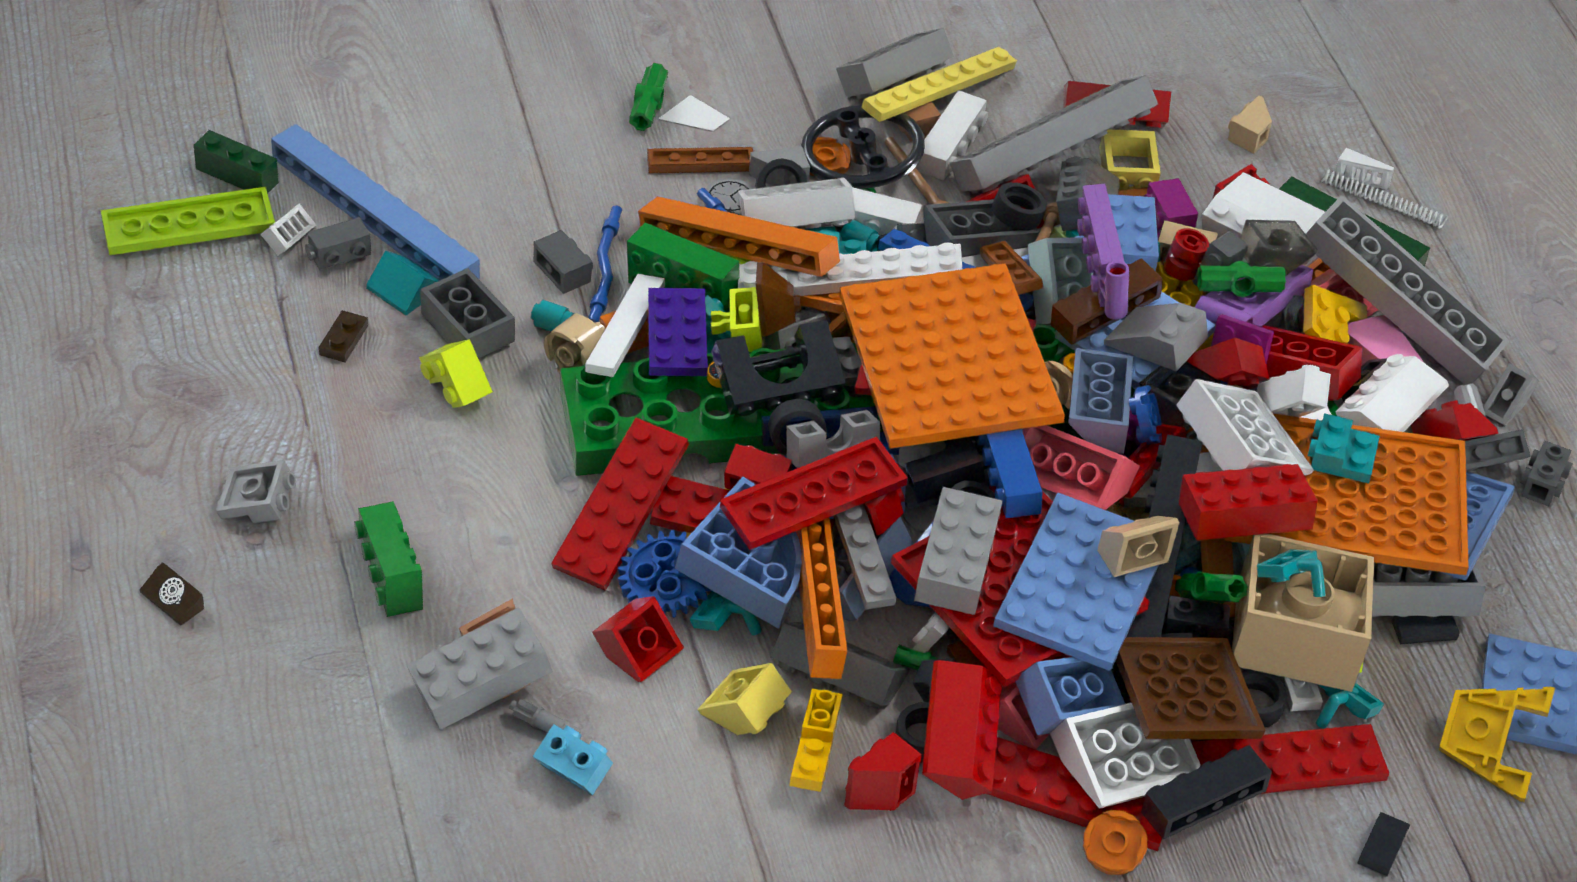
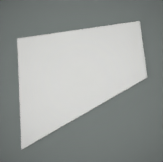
[658,95,730,131]

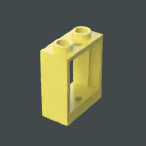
[1099,129,1161,191]

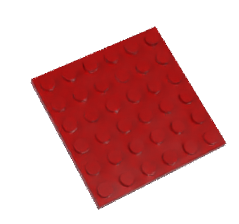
[891,491,1150,687]

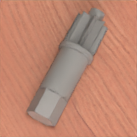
[509,698,581,734]

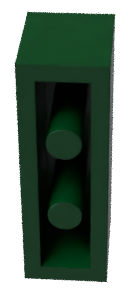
[193,130,279,194]

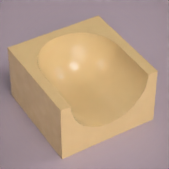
[1232,534,1374,692]

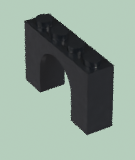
[711,320,846,416]
[879,418,987,503]

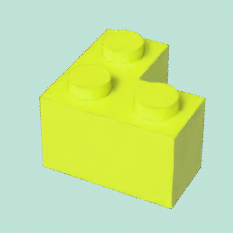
[419,339,493,408]

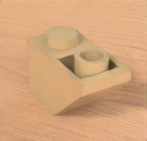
[1228,96,1272,154]

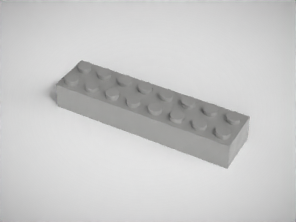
[949,75,1158,194]
[1300,195,1510,385]

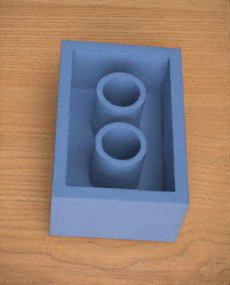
[1108,194,1159,271]
[1015,657,1125,735]

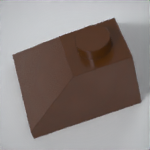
[755,262,801,337]

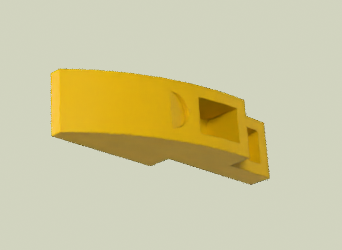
[789,688,842,792]

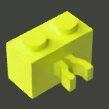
[711,287,762,352]

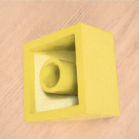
[697,663,792,735]

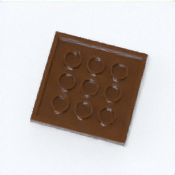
[1115,637,1266,739]

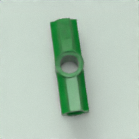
[629,63,668,131]
[1197,261,1286,297]
[1175,572,1248,604]

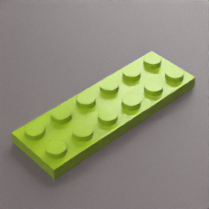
[100,187,275,255]

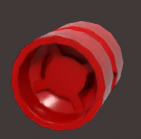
[1163,228,1209,281]

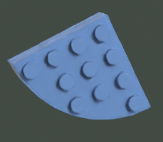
[675,477,802,629]

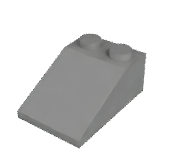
[1104,303,1208,371]

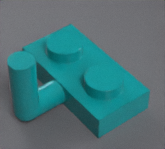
[1257,549,1326,597]
[689,591,762,636]
[1315,683,1384,729]

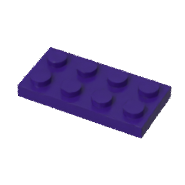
[648,288,708,376]

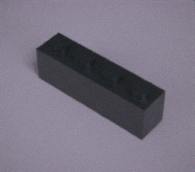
[1141,745,1272,840]

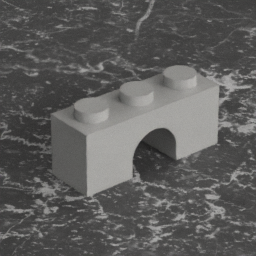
[787,410,880,468]

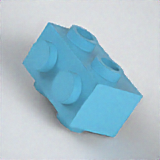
[533,724,613,795]

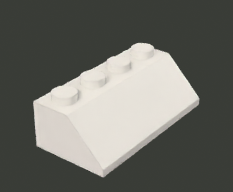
[738,178,855,228]
[1336,354,1449,432]

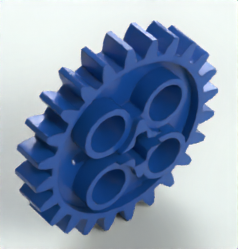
[618,530,713,618]

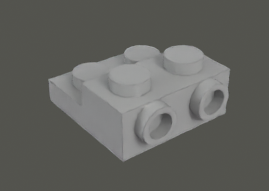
[216,460,296,523]

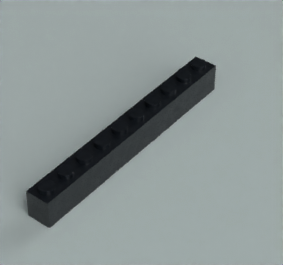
[1112,434,1203,704]

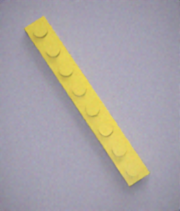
[861,47,1017,122]

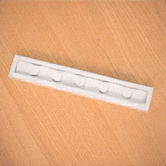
[585,274,665,377]

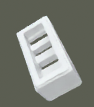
[1334,148,1394,190]
[261,203,316,256]

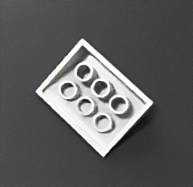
[1202,172,1325,266]
[1177,379,1314,476]
[1050,703,1201,809]

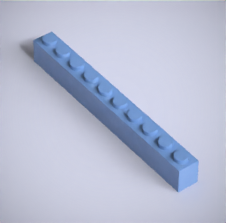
[271,124,480,280]

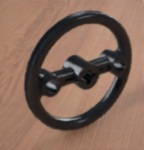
[801,105,925,189]

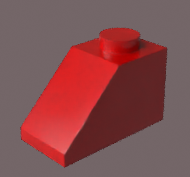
[864,488,905,536]

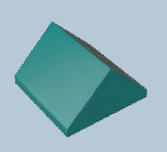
[366,251,440,315]

